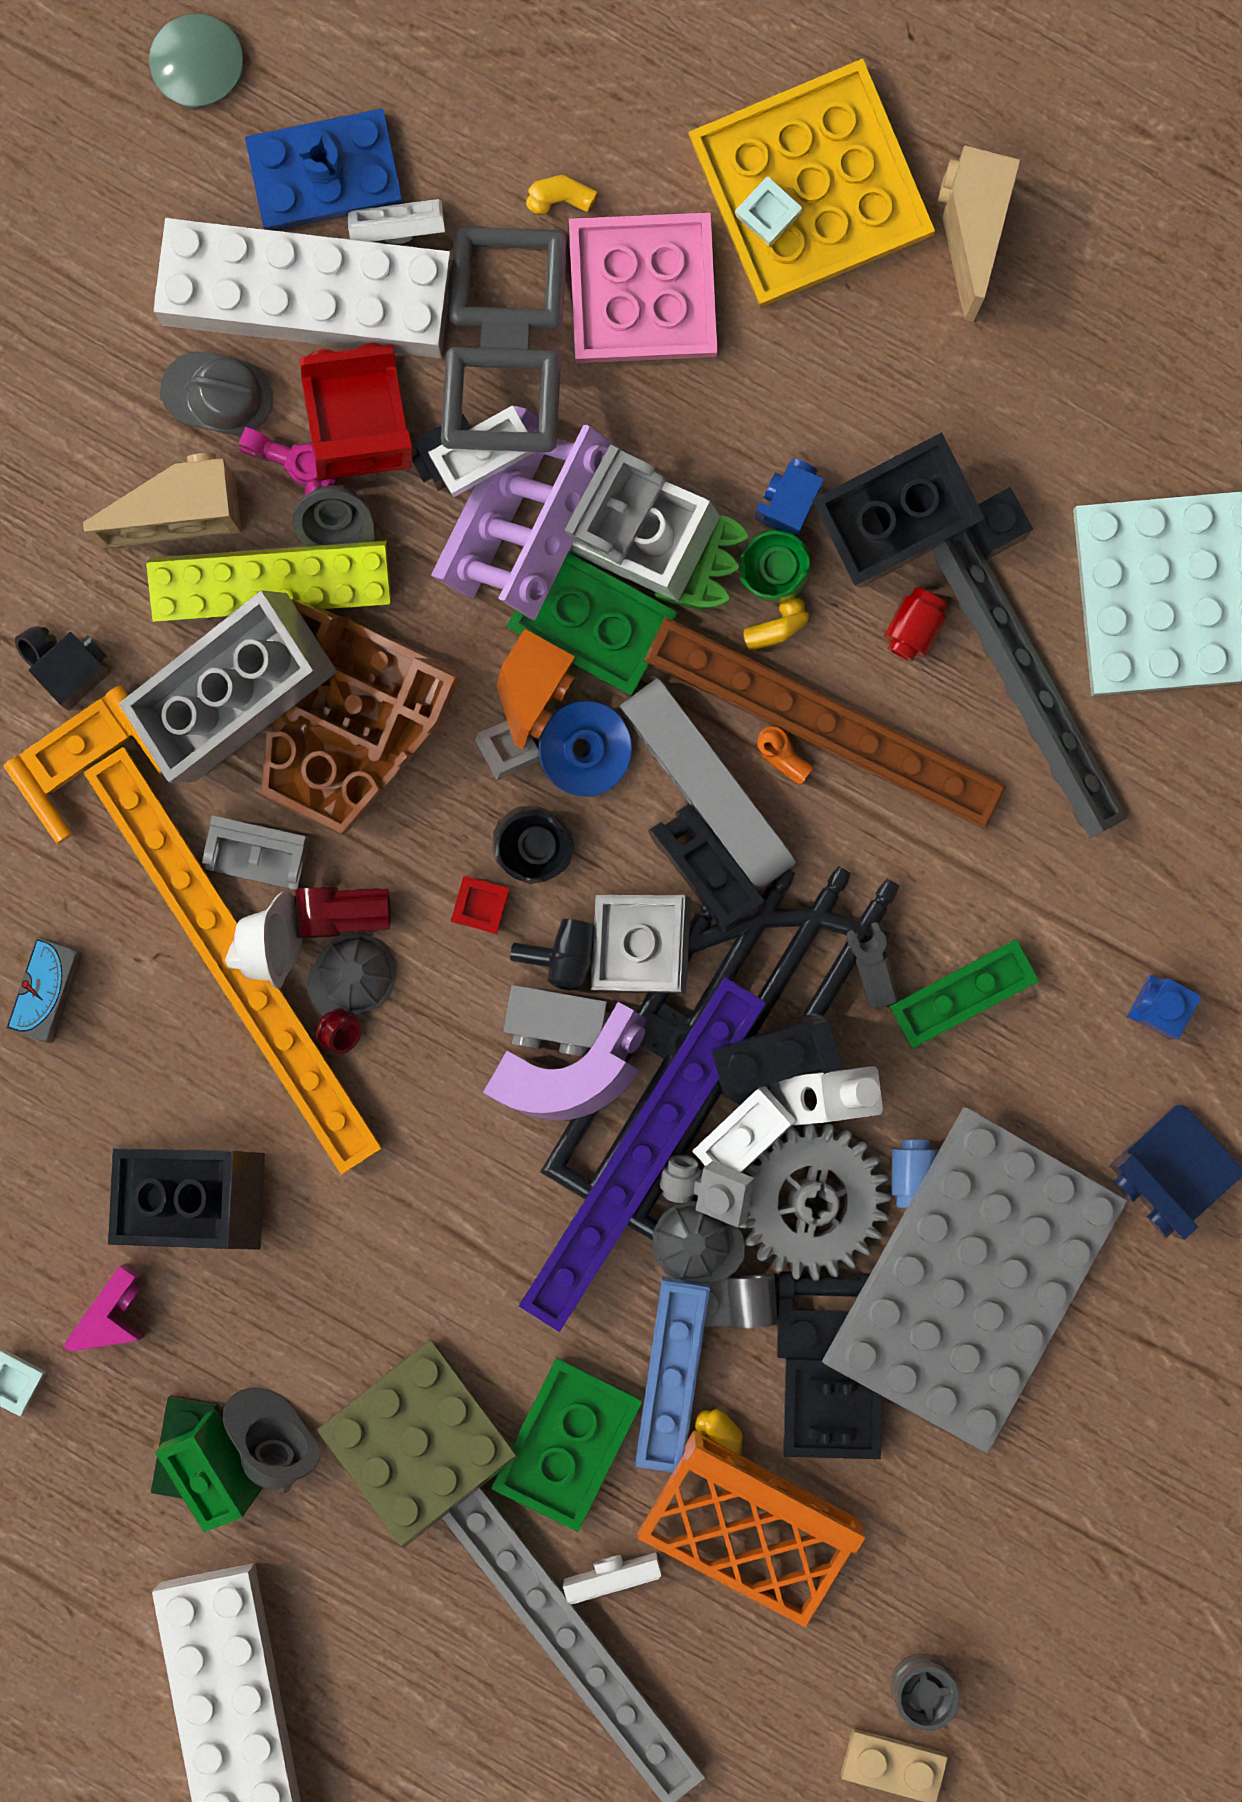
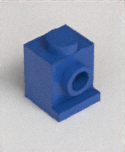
[755,458,824,537]
[1126,975,1202,1040]

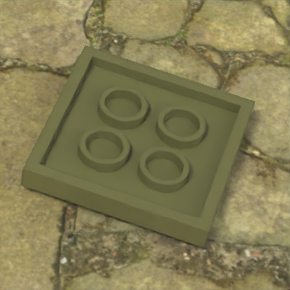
[317,1340,519,1548]

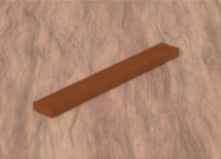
[643,617,1007,829]

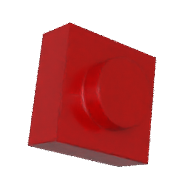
[450,875,510,935]

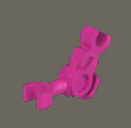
[238,427,338,496]

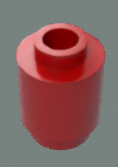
[883,587,948,662]

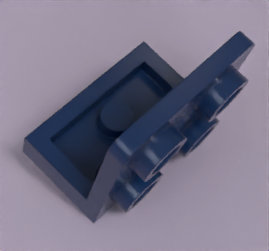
[1109,1105,1242,1240]

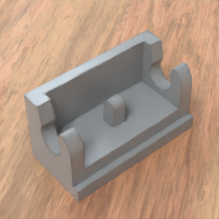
[564,444,666,565]
[202,815,310,890]

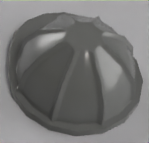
[292,484,375,546]
[307,934,396,1016]
[652,1201,745,1283]

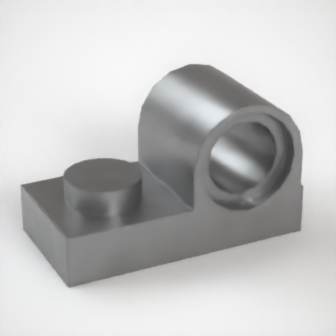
[704,1273,777,1328]

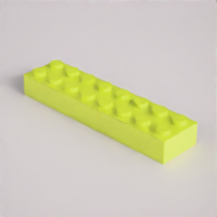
[146,541,392,622]

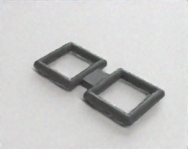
[441,227,567,452]

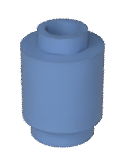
[892,1139,940,1208]

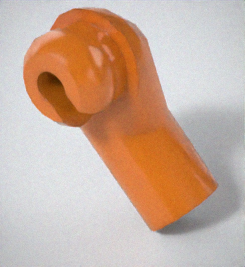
[757,726,814,786]

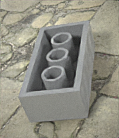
[119,590,337,783]

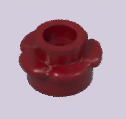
[316,1008,362,1054]

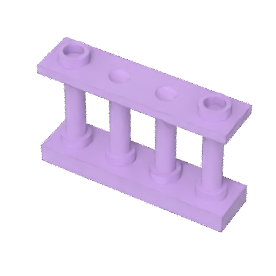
[431,406,619,620]

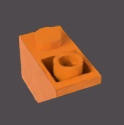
[496,629,576,750]

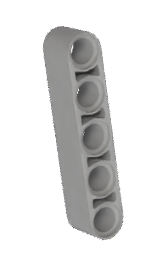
[618,678,796,892]

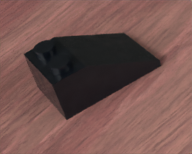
[812,432,986,588]
[108,1148,265,1250]

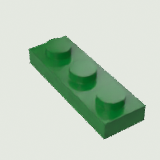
[888,939,1039,1049]

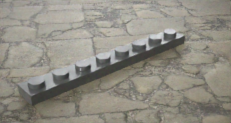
[932,529,1128,838]

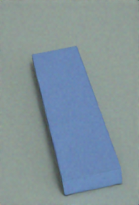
[635,1277,710,1473]

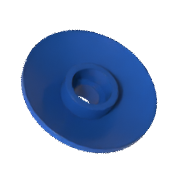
[539,701,631,796]

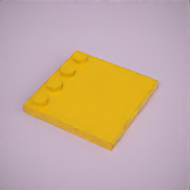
[688,59,935,308]

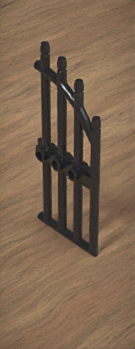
[540,866,899,1241]

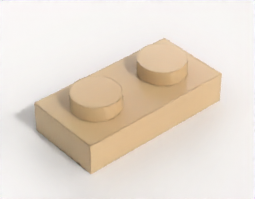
[840,1728,948,1802]

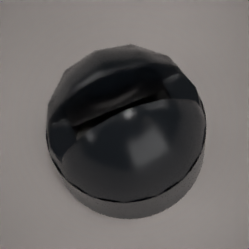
[15,626,57,667]

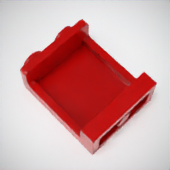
[299,343,412,481]

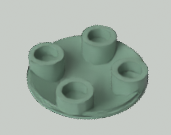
[149,14,244,110]

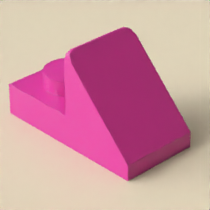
[63,1263,145,1352]

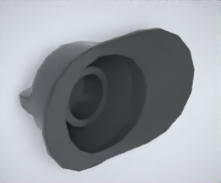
[160,352,273,434]
[223,1387,320,1494]

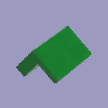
[155,1410,262,1532]

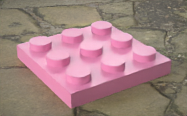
[569,212,717,363]

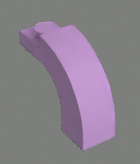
[483,1002,647,1121]

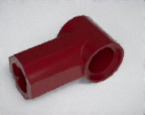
[295,887,391,938]

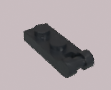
[648,804,765,934]

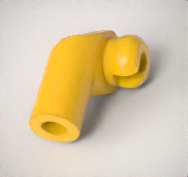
[526,175,599,215]
[695,1409,743,1455]

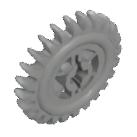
[739,1123,891,1281]

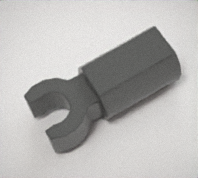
[847,922,899,1009]

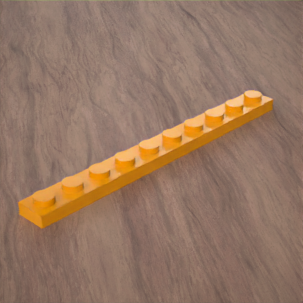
[83,747,383,1175]

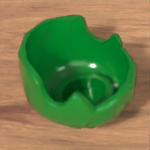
[740,529,812,603]

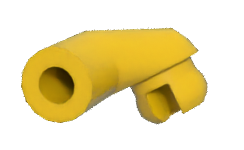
[743,597,809,651]

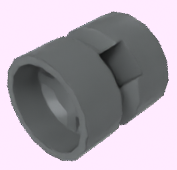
[890,1654,960,1731]

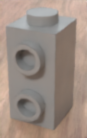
[503,985,611,1057]

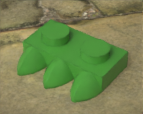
[655,515,749,611]

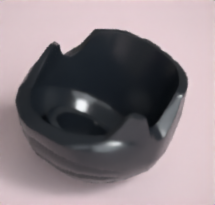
[492,805,574,884]

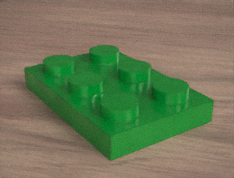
[506,552,677,697]
[491,1356,642,1532]

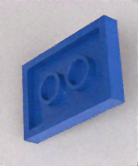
[245,108,403,231]

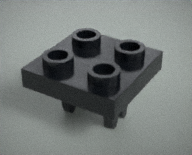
[783,1358,882,1459]

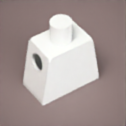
[770,1066,883,1125]

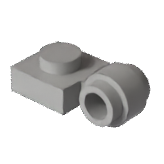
[660,1155,755,1227]

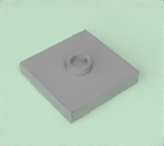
[591,895,691,993]

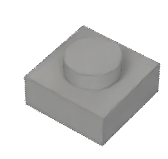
[475,720,540,780]

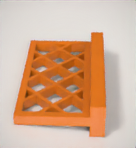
[637,1431,865,1628]

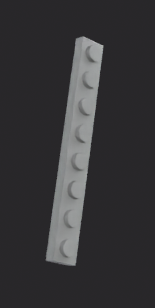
[442,1487,705,1802]

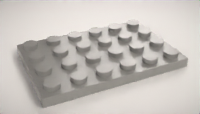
[822,1107,1127,1454]

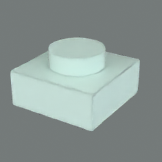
[735,176,802,247]
[0,1349,46,1416]

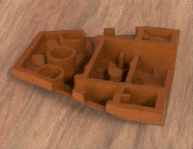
[261,599,459,834]

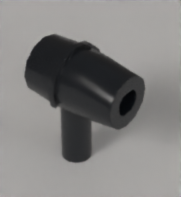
[510,919,594,991]

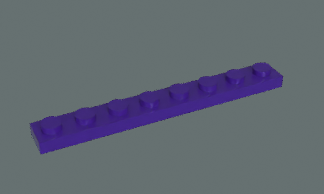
[519,977,766,1332]

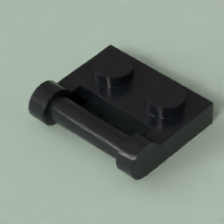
[776,1271,871,1359]

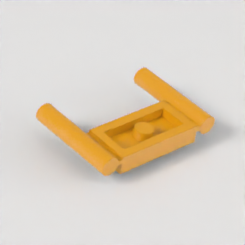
[3,685,162,845]

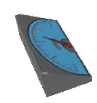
[6,937,83,1043]

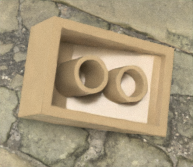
[937,145,1020,322]
[83,453,241,548]

